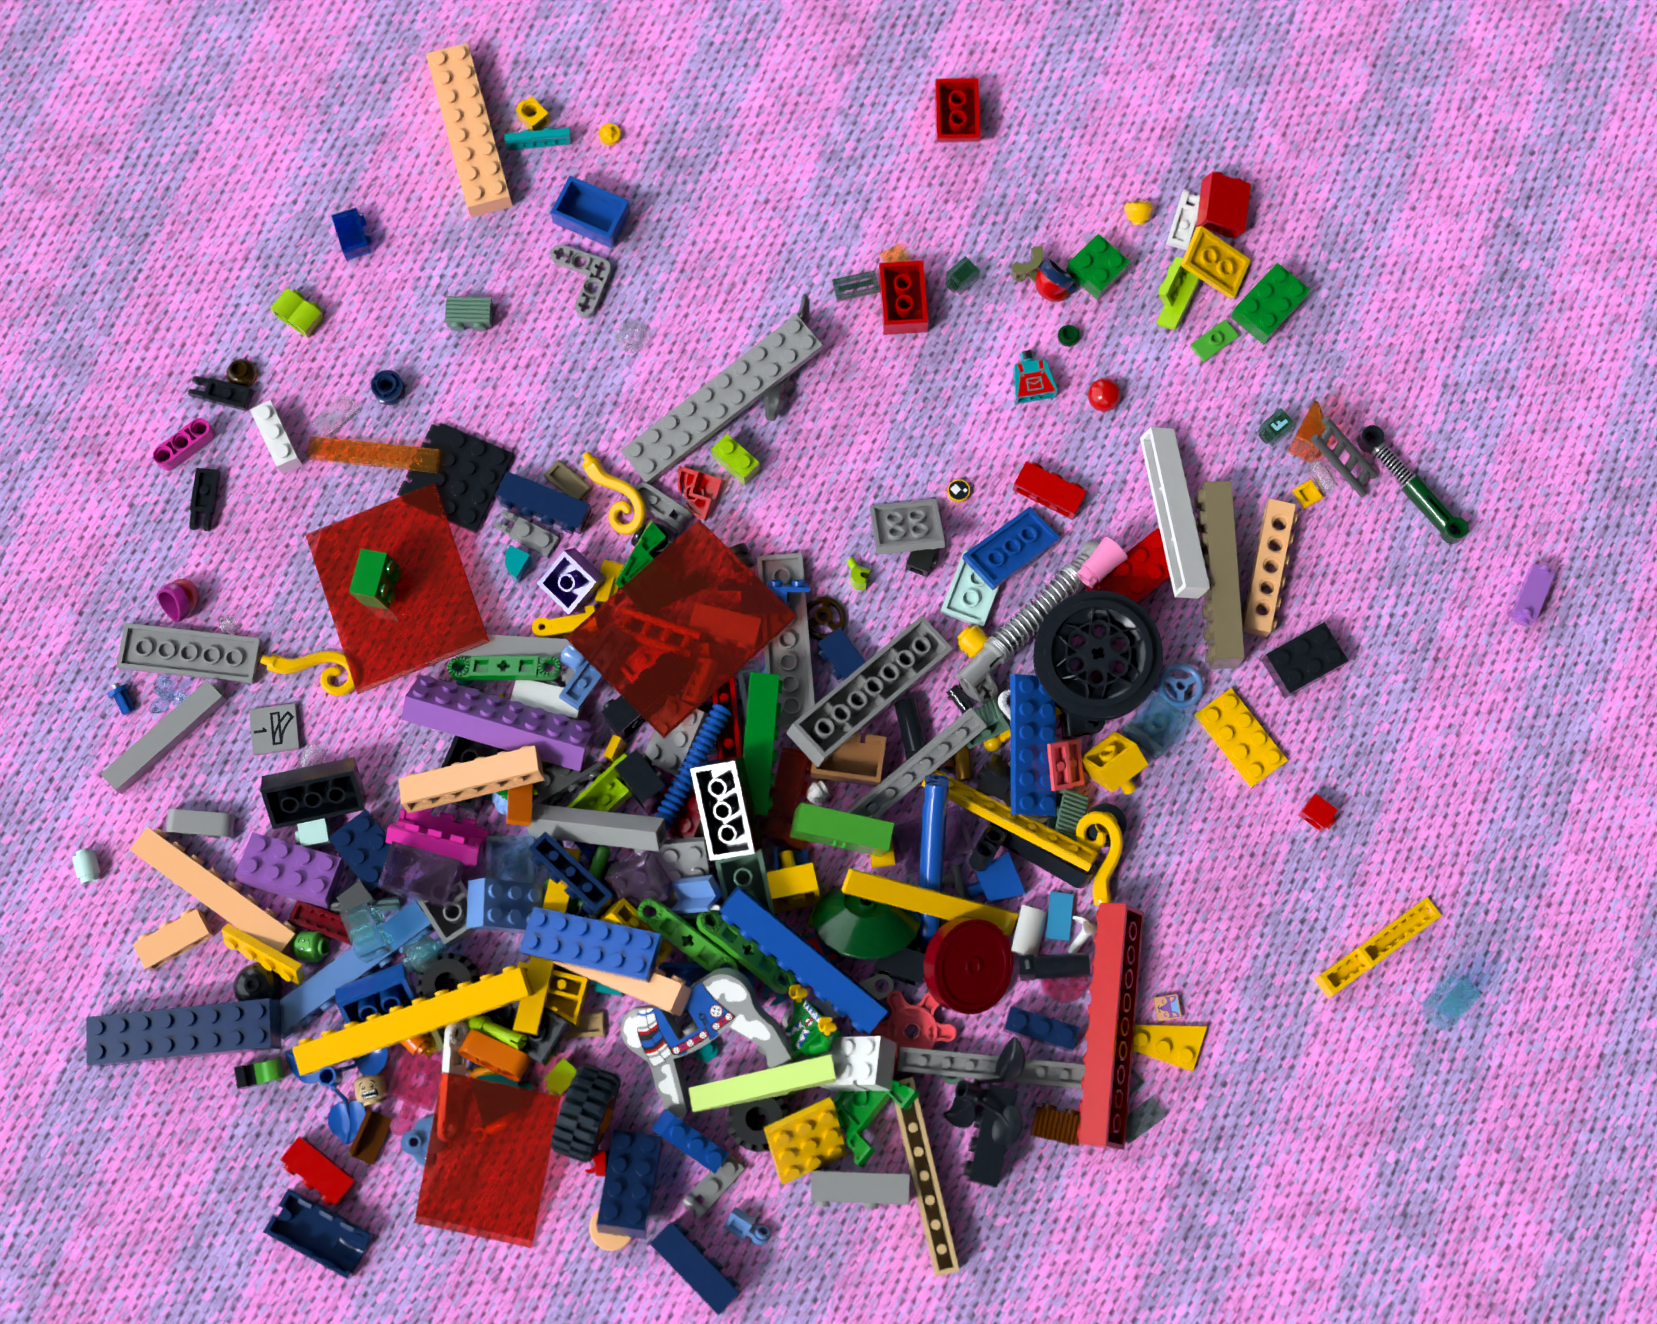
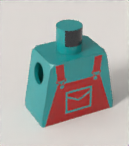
[1013,350,1058,405]

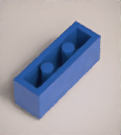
[651,1109,729,1174]

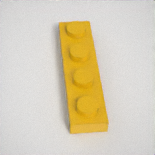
[222,923,305,985]

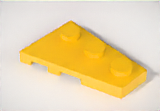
[1133,1025,1207,1072]

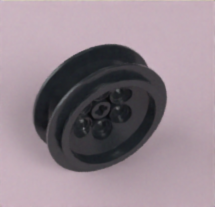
[1033,590,1163,722]

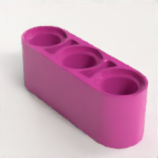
[153,418,215,471]

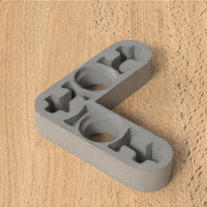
[550,244,611,319]

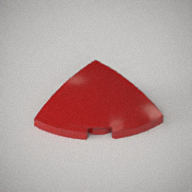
[678,466,725,521]

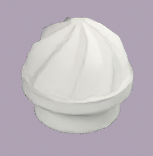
[806,780,830,804]

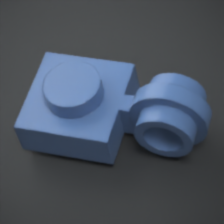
[723,1207,771,1246]

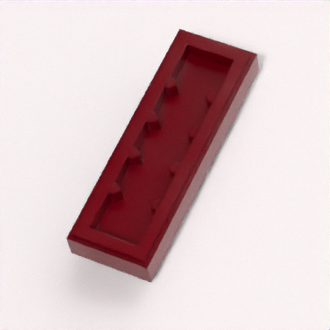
[288,900,362,946]

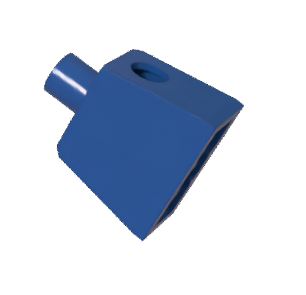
[966,852,1025,904]

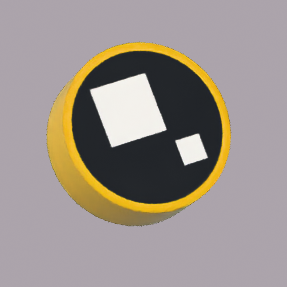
[947,479,970,503]

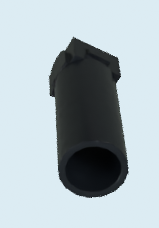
[894,698,927,761]
[1019,953,1090,981]

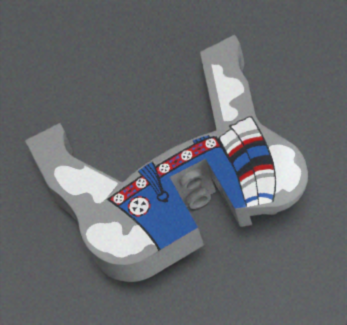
[621,968,794,1117]

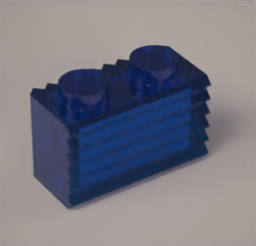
[331,207,374,260]

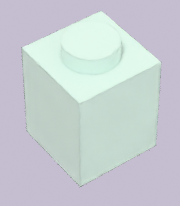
[295,818,332,849]

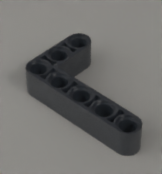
[969,821,1096,889]

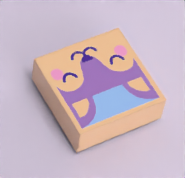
[1153,994,1182,1022]

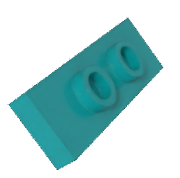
[504,128,572,151]

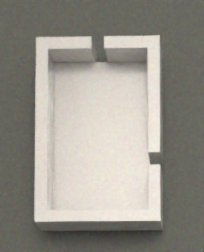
[819,1036,897,1091]

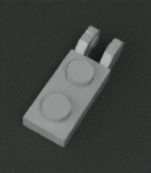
[494,510,559,558]

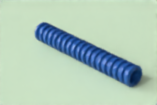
[654,704,732,832]

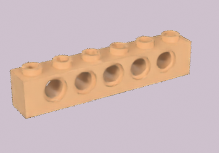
[1242,499,1298,637]

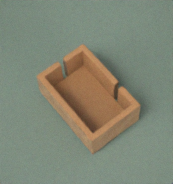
[811,733,886,787]

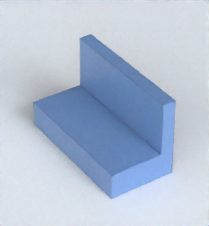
[671,875,722,914]

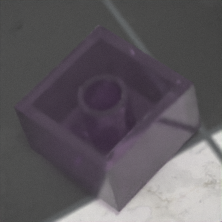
[604,850,673,912]

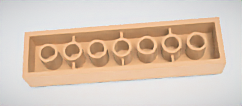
[426,43,513,218]

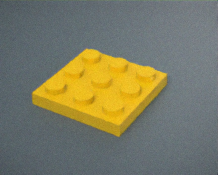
[764,1097,847,1185]

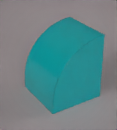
[505,545,532,583]

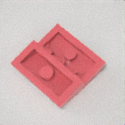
[1047,739,1084,791]

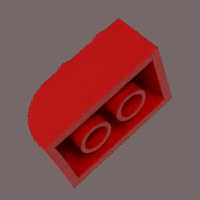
[934,78,981,143]

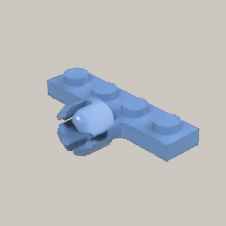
[559,625,630,710]

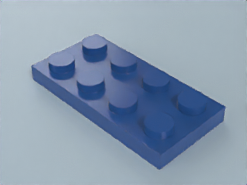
[962,507,1060,590]

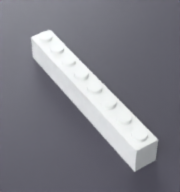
[1140,427,1210,599]

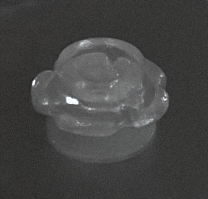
[219,614,240,635]

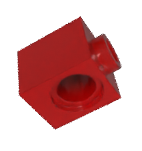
[1298,794,1338,832]

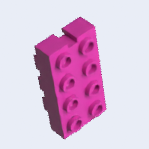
[386,807,492,866]

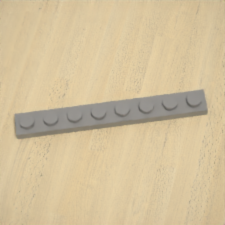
[846,708,987,819]
[897,1047,1085,1089]

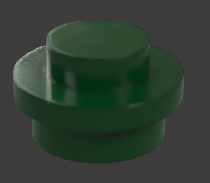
[1057,325,1080,347]

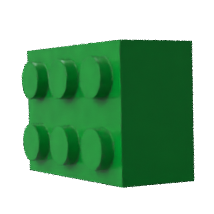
[1230,263,1311,345]

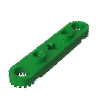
[447,656,562,680]

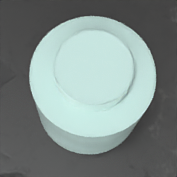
[72,848,101,884]

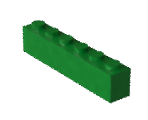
[743,672,783,815]

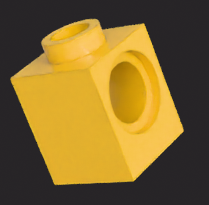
[515,96,551,131]

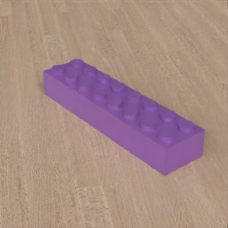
[401,675,597,771]

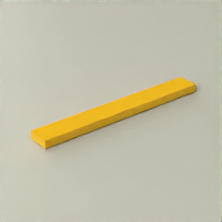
[921,770,1099,872]
[513,847,581,1035]
[842,868,1019,936]

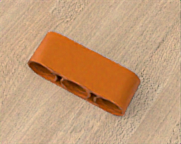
[458,1030,531,1081]

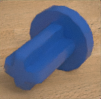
[107,683,135,715]

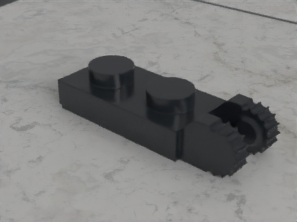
[188,376,254,411]
[189,468,221,531]

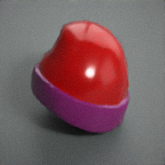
[157,578,200,623]

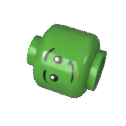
[292,931,330,962]

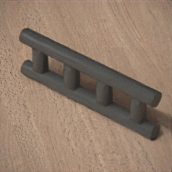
[1310,416,1378,497]

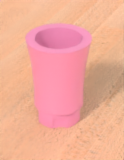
[1076,537,1128,588]

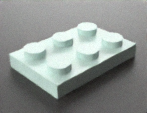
[940,549,999,629]

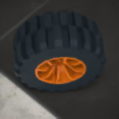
[550,1064,621,1163]

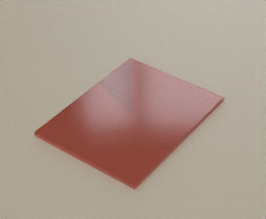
[414,1071,561,1248]

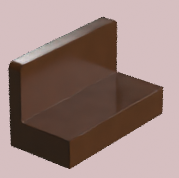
[347,1110,394,1165]

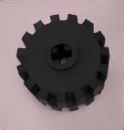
[416,953,481,1000]
[726,1096,791,1152]

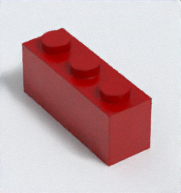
[1012,461,1086,520]
[280,1136,358,1206]

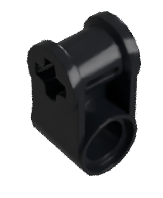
[1059,713,1105,739]

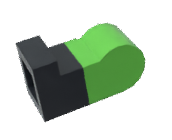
[234,1059,284,1090]

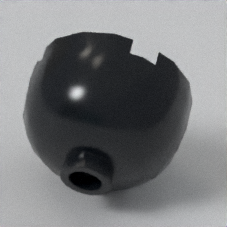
[233,963,283,1002]

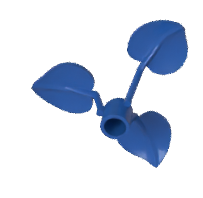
[285,1047,388,1145]

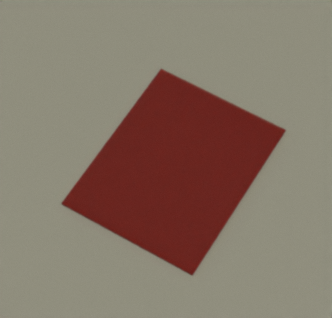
[305,483,490,694]
[565,519,797,738]

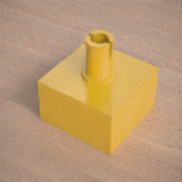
[1081,731,1148,795]
[766,851,820,914]

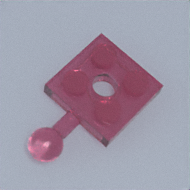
[386,1049,442,1136]

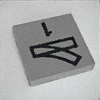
[249,703,300,756]

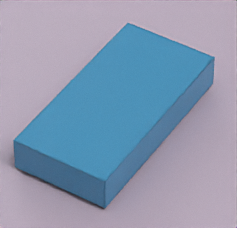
[1045,892,1074,942]

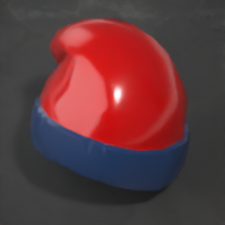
[1035,258,1077,302]

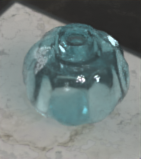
[401,934,446,975]

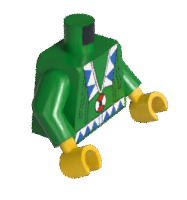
[785,984,842,1061]

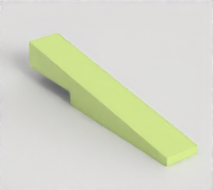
[689,1055,836,1113]

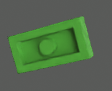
[1190,320,1239,363]

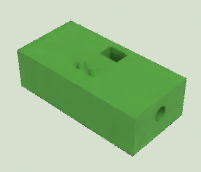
[790,803,894,857]

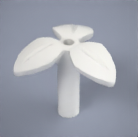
[1067,916,1097,954]

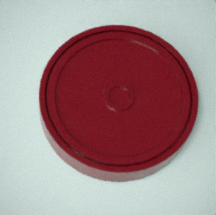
[924,917,1013,1014]

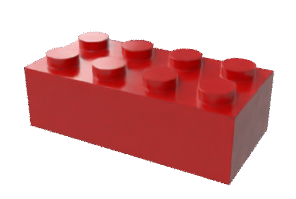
[1086,528,1171,604]

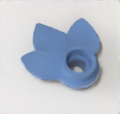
[401,1117,450,1166]

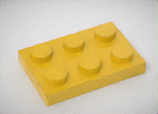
[1180,226,1251,299]

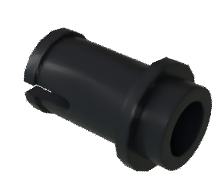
[946,684,974,714]

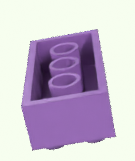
[235,832,345,909]

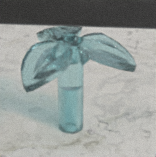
[149,674,187,714]

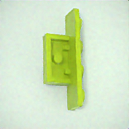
[1156,257,1200,330]
[566,753,633,813]

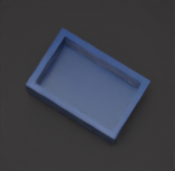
[550,175,631,248]

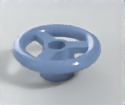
[1158,663,1204,708]

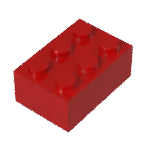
[879,260,928,335]

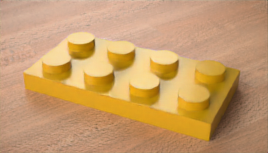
[1194,688,1288,788]

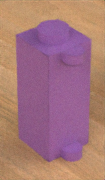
[1509,563,1556,626]

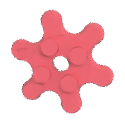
[868,991,957,1071]

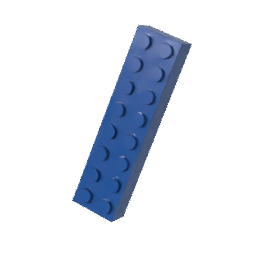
[720,885,888,1034]

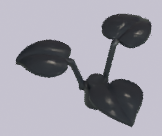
[943,1036,1025,1147]

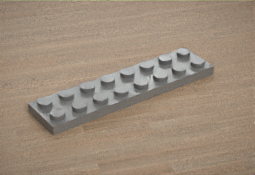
[757,553,815,731]

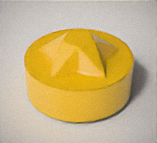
[599,123,621,146]

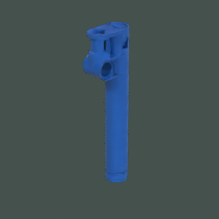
[915,774,949,946]

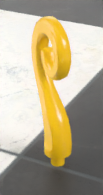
[582,452,646,535]
[260,651,360,696]
[1076,811,1123,906]

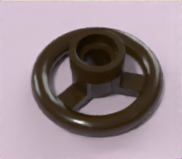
[806,597,846,640]

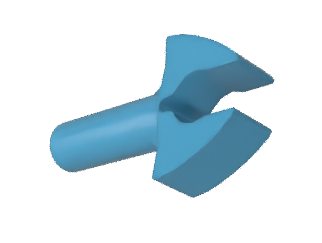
[762,969,795,1007]

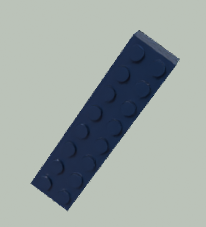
[86,998,281,1067]

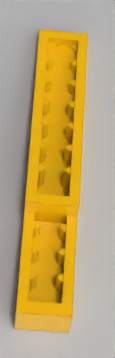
[1314,897,1442,998]

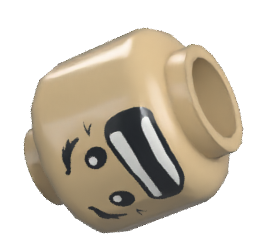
[354,1073,387,1107]

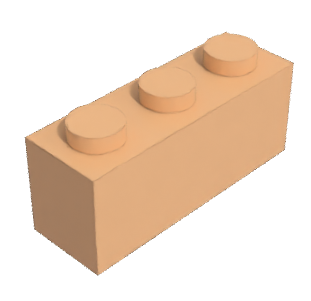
[133,909,214,971]

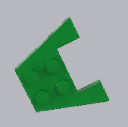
[615,520,710,614]
[832,1080,920,1167]

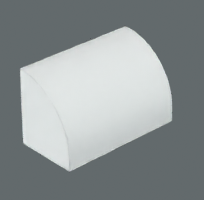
[1011,905,1047,956]

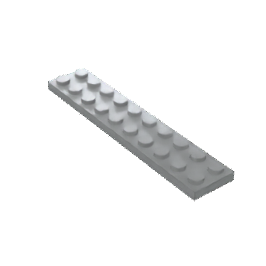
[620,314,824,484]

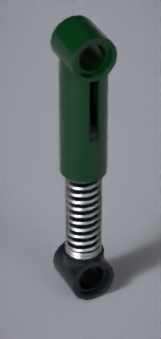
[1357,425,1468,544]

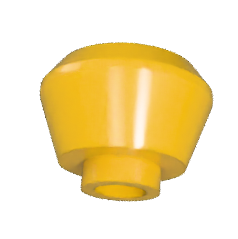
[1124,200,1154,225]

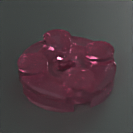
[1040,977,1088,1003]

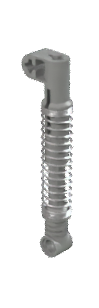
[956,540,1100,704]

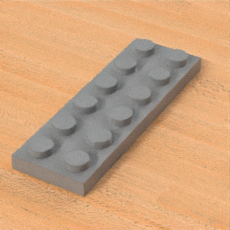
[116,623,262,684]

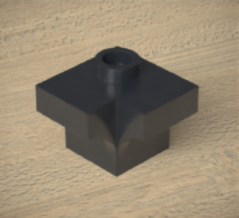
[976,754,1011,800]

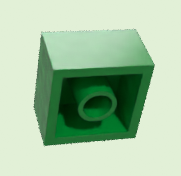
[1066,233,1130,301]
[349,549,401,610]

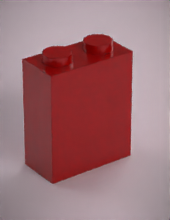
[1196,171,1251,239]

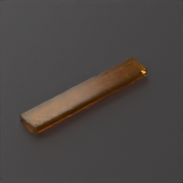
[306,436,441,473]

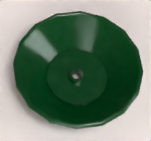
[813,884,921,960]

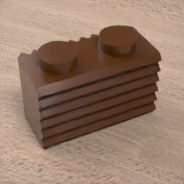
[1030,1103,1081,1147]

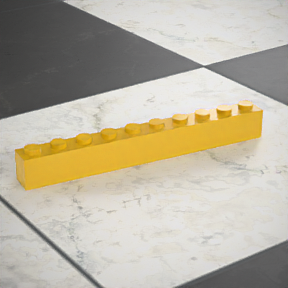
[292,965,533,1076]

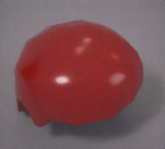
[1088,378,1121,412]

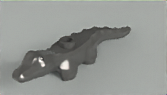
[763,294,808,421]

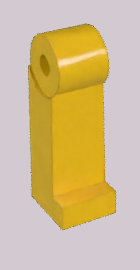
[532,605,600,638]

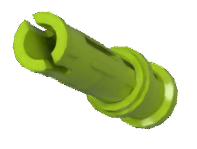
[460,1015,527,1050]

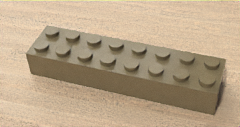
[1194,481,1245,669]

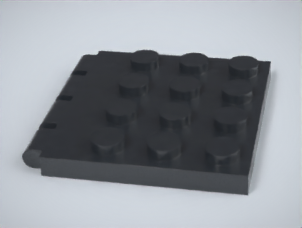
[396,423,514,534]

